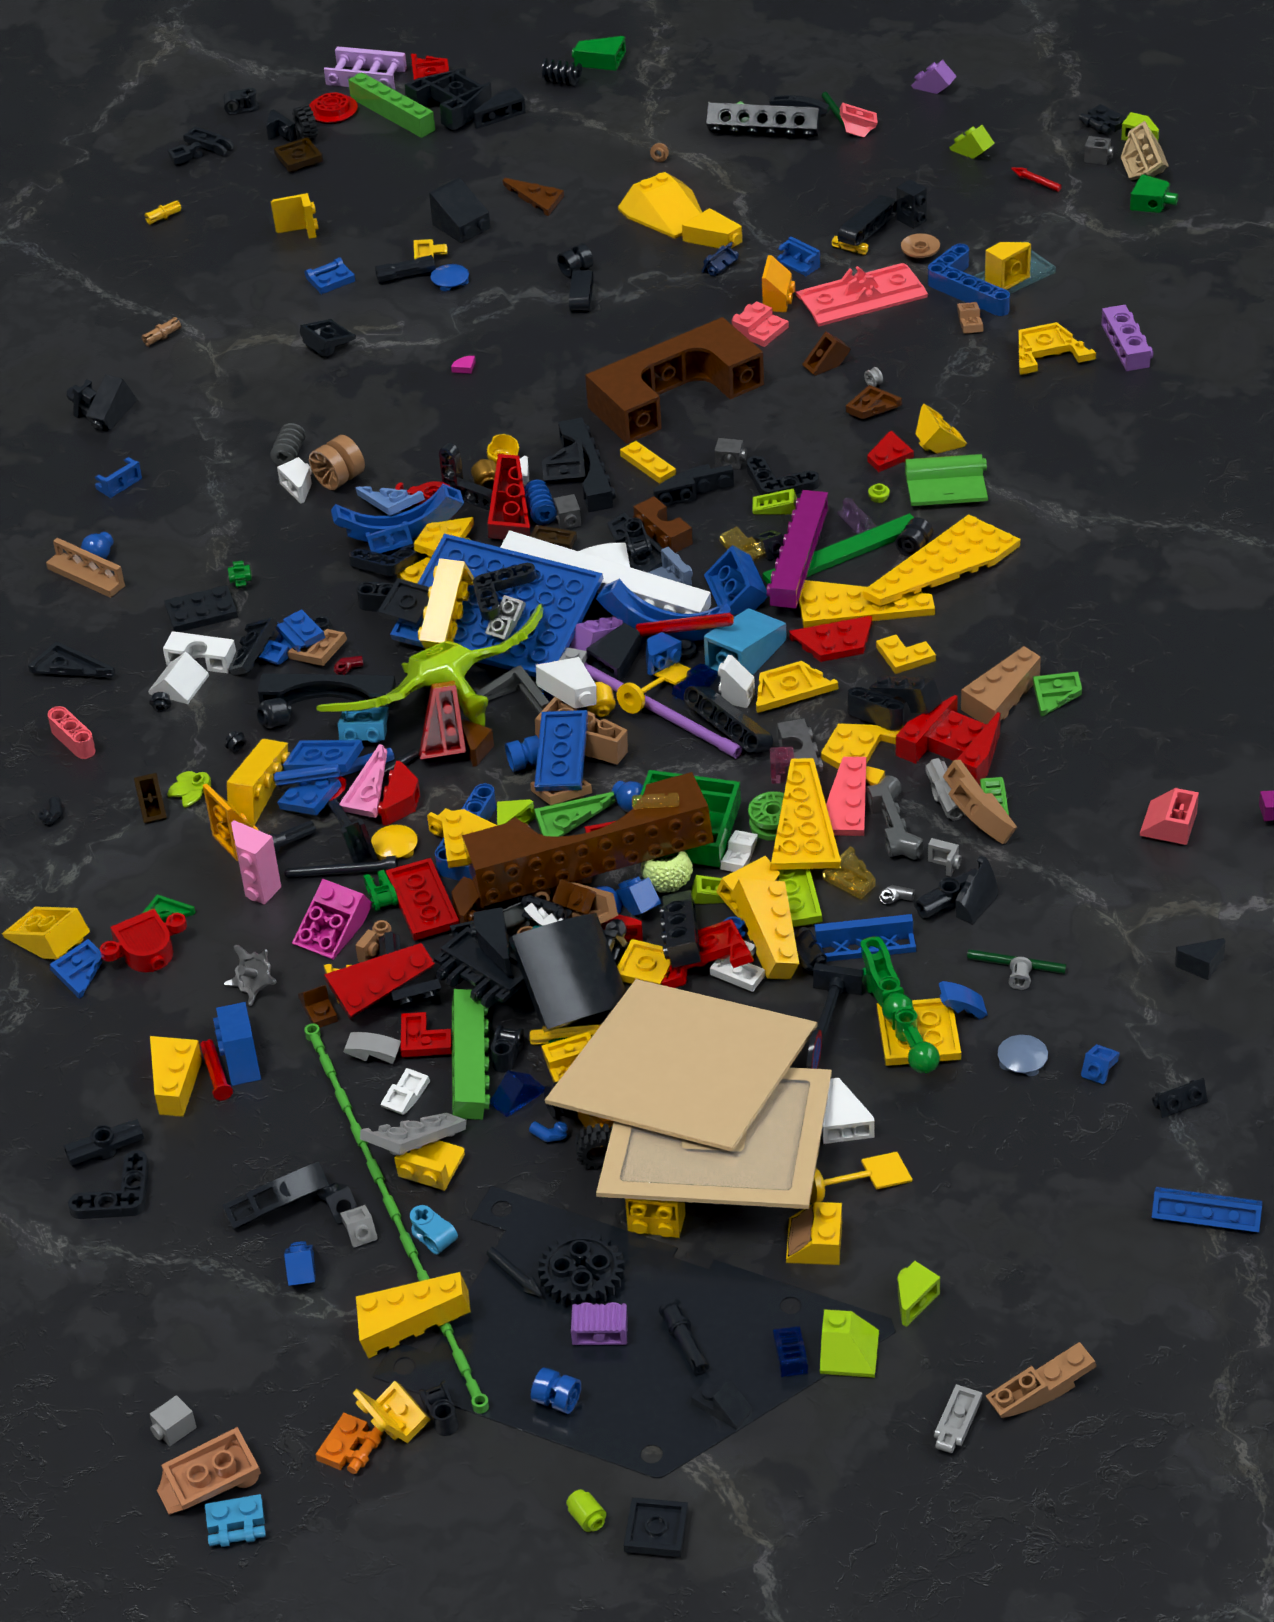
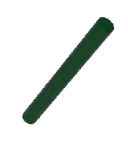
[821,92,853,135]
[967,949,1066,974]

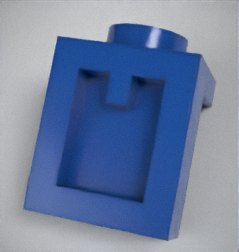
[1081,1044,1120,1084]

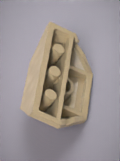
[1121,121,1169,181]

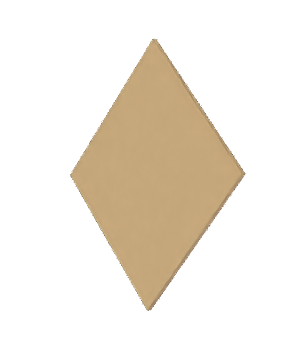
[545,979,818,1151]

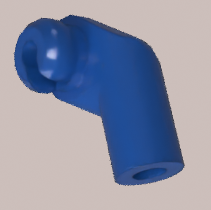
[529,1121,568,1142]

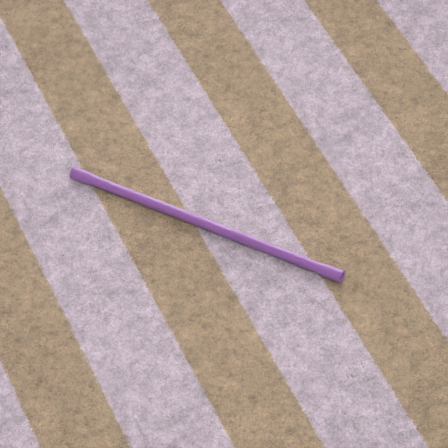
[584,663,742,759]

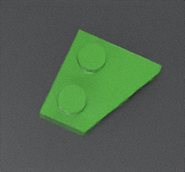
[1033,672,1082,716]

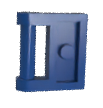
[305,257,356,294]

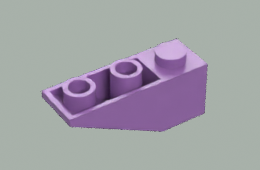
[570,616,623,651]

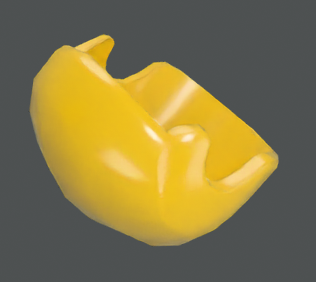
[487,434,519,464]

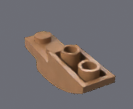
[943,760,1017,844]
[986,1342,1097,1418]

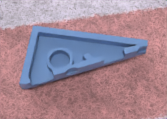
[356,486,425,516]

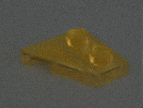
[823,846,876,899]

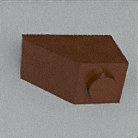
[802,331,851,376]

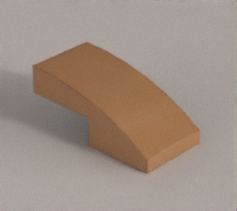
[957,302,983,333]

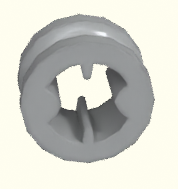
[864,367,883,387]

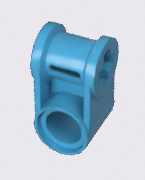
[410,1205,458,1255]

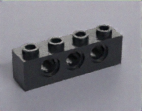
[659,890,701,968]

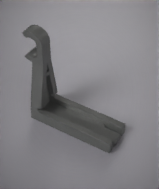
[458,665,549,714]

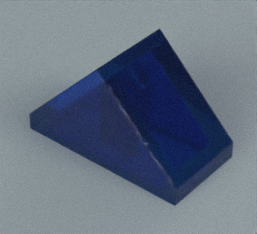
[490,1071,544,1117]

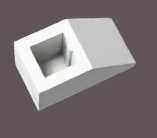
[718,655,755,708]

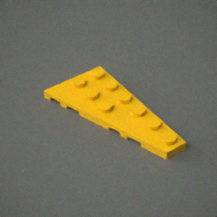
[770,758,841,870]

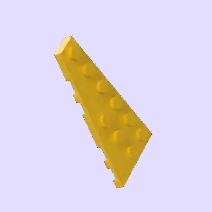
[798,580,935,628]

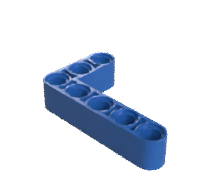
[928,244,1010,316]
[435,783,496,881]

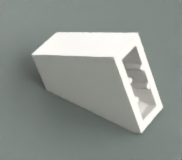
[536,657,597,708]
[822,1078,875,1144]

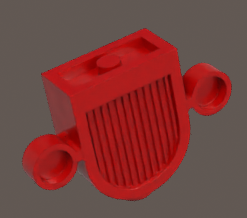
[100,909,187,972]

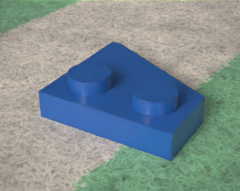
[50,939,103,999]

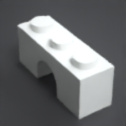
[163,631,236,673]

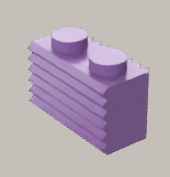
[571,1302,628,1345]

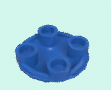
[430,264,469,291]

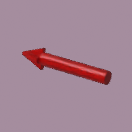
[1011,167,1062,192]

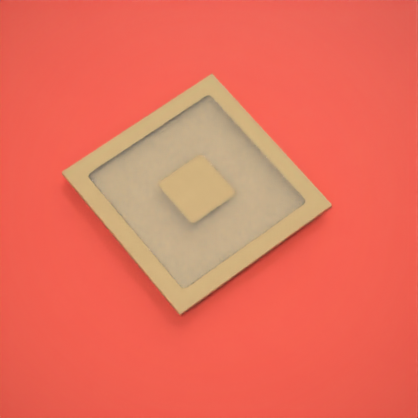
[596,1068,832,1209]

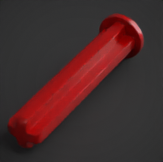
[200,1039,233,1101]

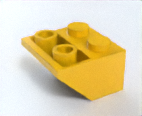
[625,1198,685,1238]

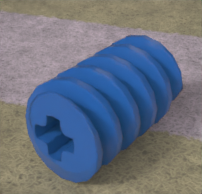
[524,480,557,525]

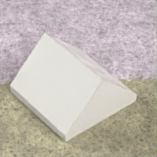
[148,652,209,704]

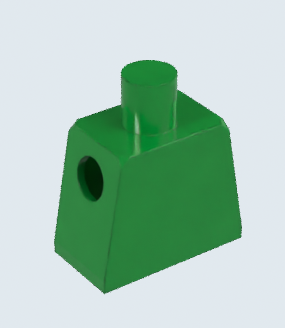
[1130,174,1178,213]

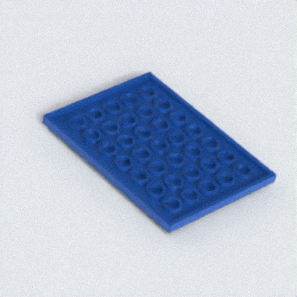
[390,533,604,677]

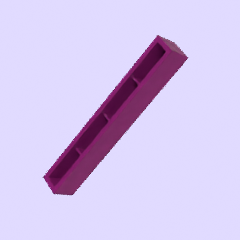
[767,490,828,608]

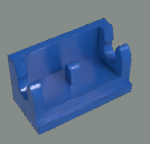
[777,237,820,276]
[95,457,142,498]
[365,521,413,553]

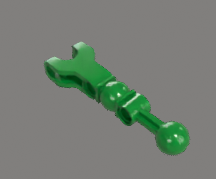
[861,937,940,1074]

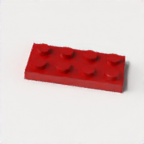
[386,858,460,941]

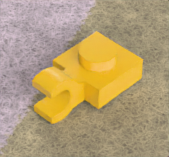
[414,239,448,259]

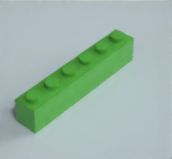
[348,72,435,138]
[452,989,490,1120]

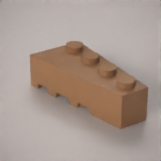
[961,646,1041,724]
[535,697,628,765]

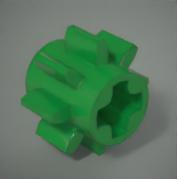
[228,561,252,588]

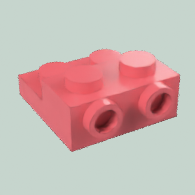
[732,301,789,347]

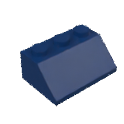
[704,545,767,615]

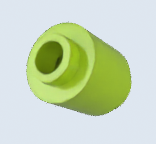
[566,1489,606,1532]

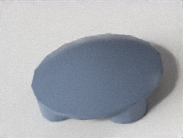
[997,1035,1048,1076]

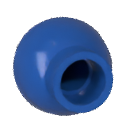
[81,532,113,563]
[612,781,643,813]

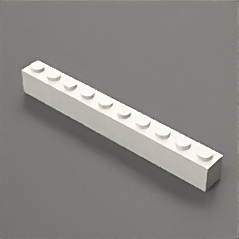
[500,530,711,614]

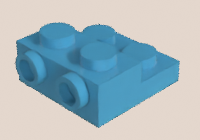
[338,707,389,743]

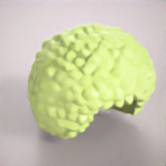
[641,851,693,893]

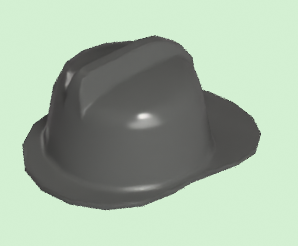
[503,902,531,934]

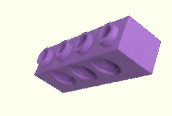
[1101,305,1153,371]

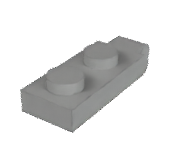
[934,1384,982,1453]

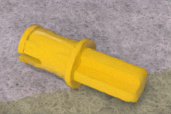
[144,201,182,225]

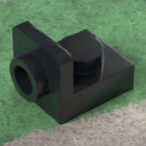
[753,530,784,560]

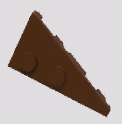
[503,178,564,216]

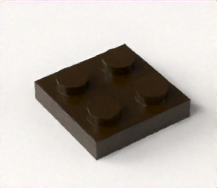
[274,137,323,172]

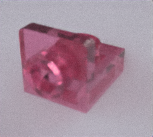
[770,747,794,784]

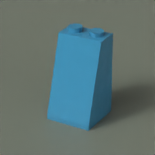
[704,608,786,675]

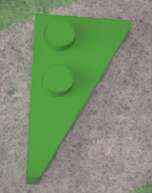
[534,792,615,837]

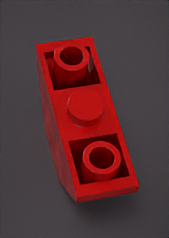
[378,761,420,826]

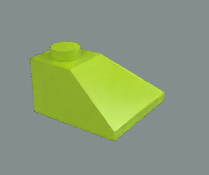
[820,1309,879,1378]

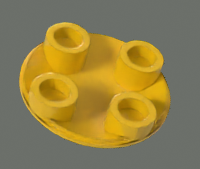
[371,825,418,860]

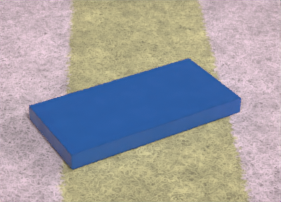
[534,710,588,792]

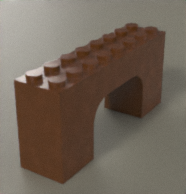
[585,317,764,444]

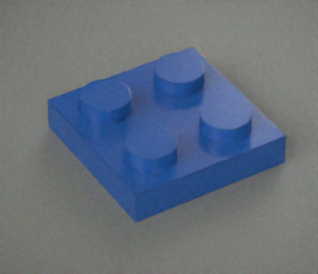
[277,778,341,815]

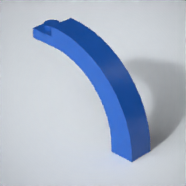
[331,484,464,542]
[596,578,731,641]

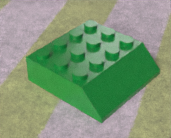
[637,770,741,867]

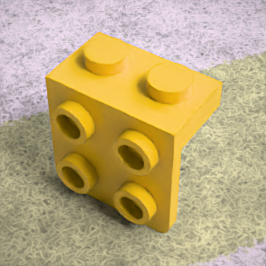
[271,193,319,239]
[394,1140,465,1191]
[353,1381,431,1443]

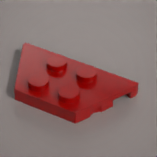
[411,54,449,80]
[789,615,872,662]

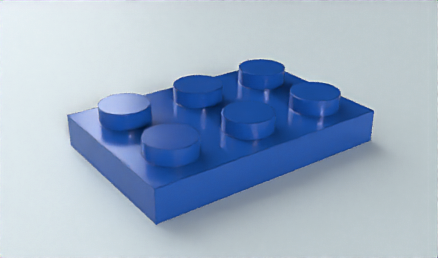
[283,740,364,774]

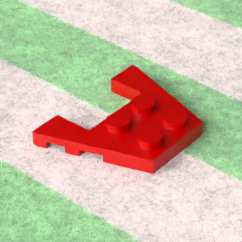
[662,919,754,988]

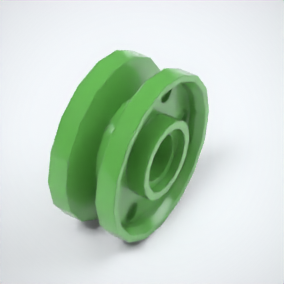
[748,792,784,841]

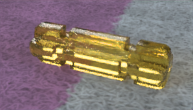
[632,793,680,810]

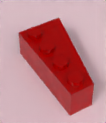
[488,454,530,540]
[324,943,435,1019]

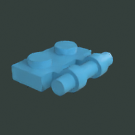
[205,1494,266,1547]

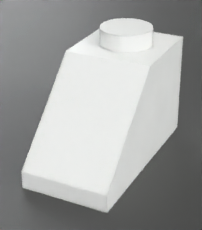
[277,457,312,504]

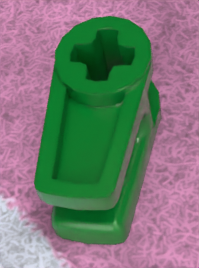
[363,870,398,912]

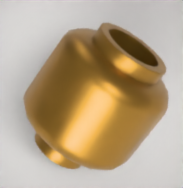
[471,459,496,490]

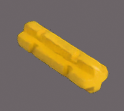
[832,236,869,255]

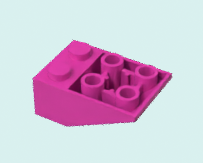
[292,879,373,960]

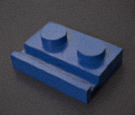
[276,609,325,652]

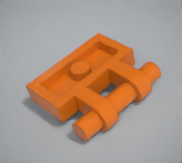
[316,1413,385,1474]

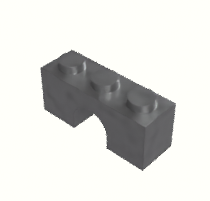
[777,719,823,780]

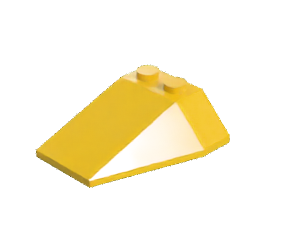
[618,172,702,238]

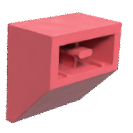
[1140,788,1199,845]

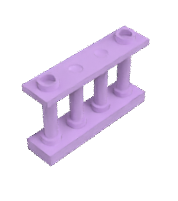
[324,47,407,90]

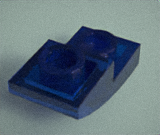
[672,663,718,700]

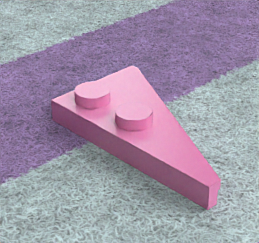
[339,744,387,818]

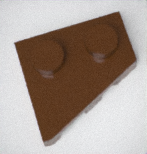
[846,385,902,419]

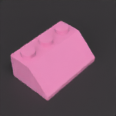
[231,821,281,905]

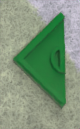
[143,895,196,923]

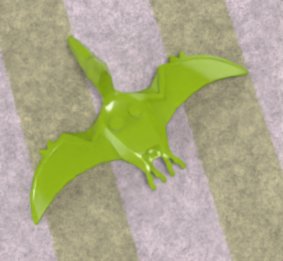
[316,604,544,727]

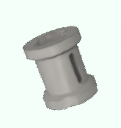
[1009,957,1032,990]

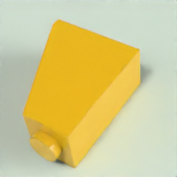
[682,208,742,249]
[716,856,780,927]

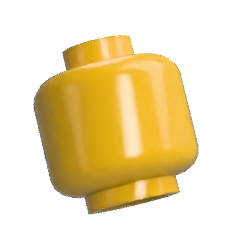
[586,682,616,717]

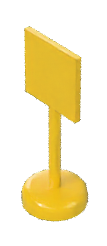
[616,662,696,714]
[810,1152,913,1204]

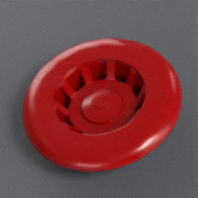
[309,92,358,123]

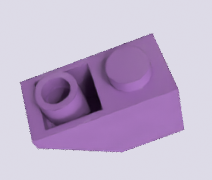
[911,60,957,94]

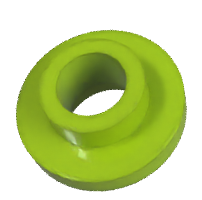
[868,483,890,503]

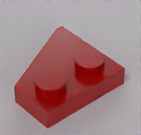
[867,431,914,472]

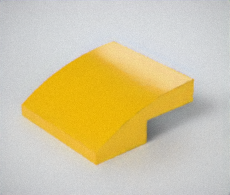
[541,1032,592,1082]

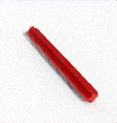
[636,613,734,636]

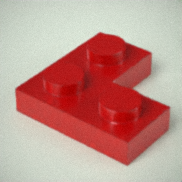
[401,1012,452,1057]

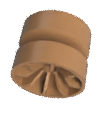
[309,435,365,490]

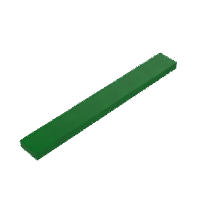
[762,513,914,584]

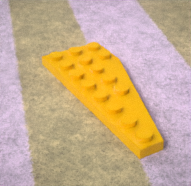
[863,514,1021,606]

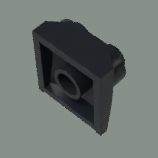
[300,319,356,357]

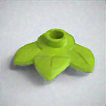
[167,771,211,808]

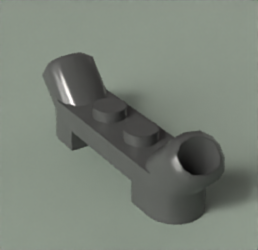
[866,775,924,860]

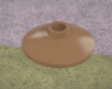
[901,234,940,258]

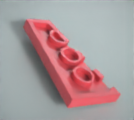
[826,757,866,836]

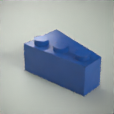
[213,1002,261,1086]

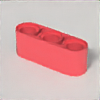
[48,706,96,759]

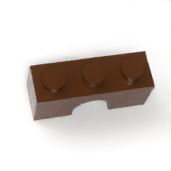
[633,496,693,553]

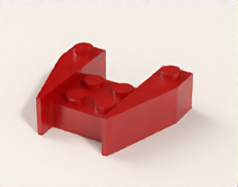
[896,695,1001,785]

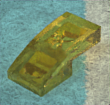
[719,527,765,560]

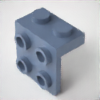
[648,547,693,586]

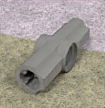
[925,758,965,821]

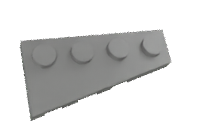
[360,1113,466,1155]

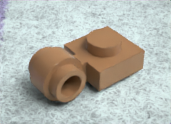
[355,920,392,963]

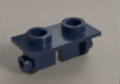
[701,242,739,276]

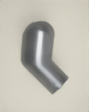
[879,885,915,904]

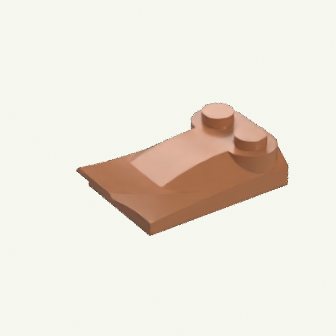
[157,1427,261,1514]

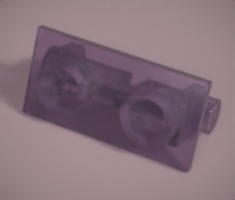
[837,498,877,534]

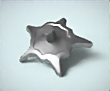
[224,945,277,1006]

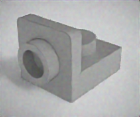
[340,1205,377,1247]

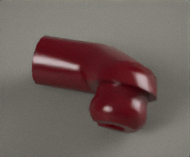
[334,656,363,675]

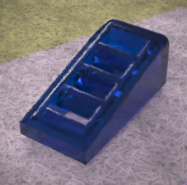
[773,1326,808,1377]

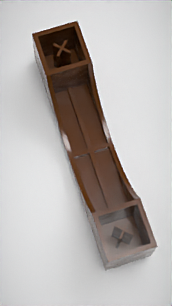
[462,772,714,907]

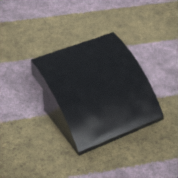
[509,913,626,1033]

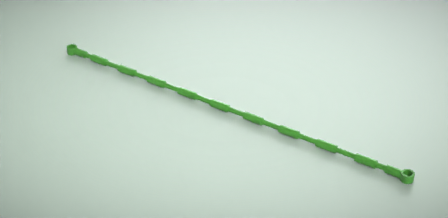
[305,1024,489,1414]

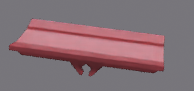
[795,263,928,327]

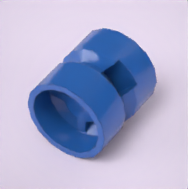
[505,735,539,772]
[531,1367,581,1414]

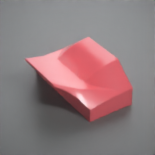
[839,103,877,138]

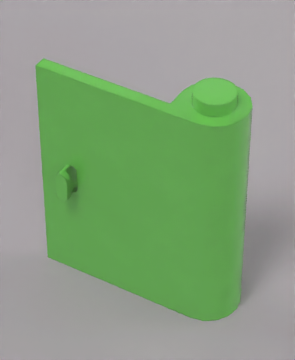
[905,454,988,506]

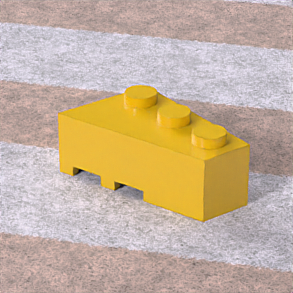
[150,1036,202,1117]

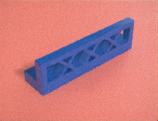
[815,914,916,962]
[1152,1187,1263,1232]

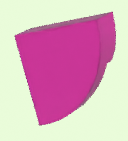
[451,356,476,374]

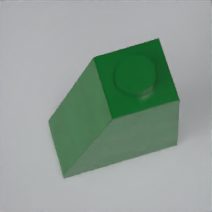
[572,36,626,71]

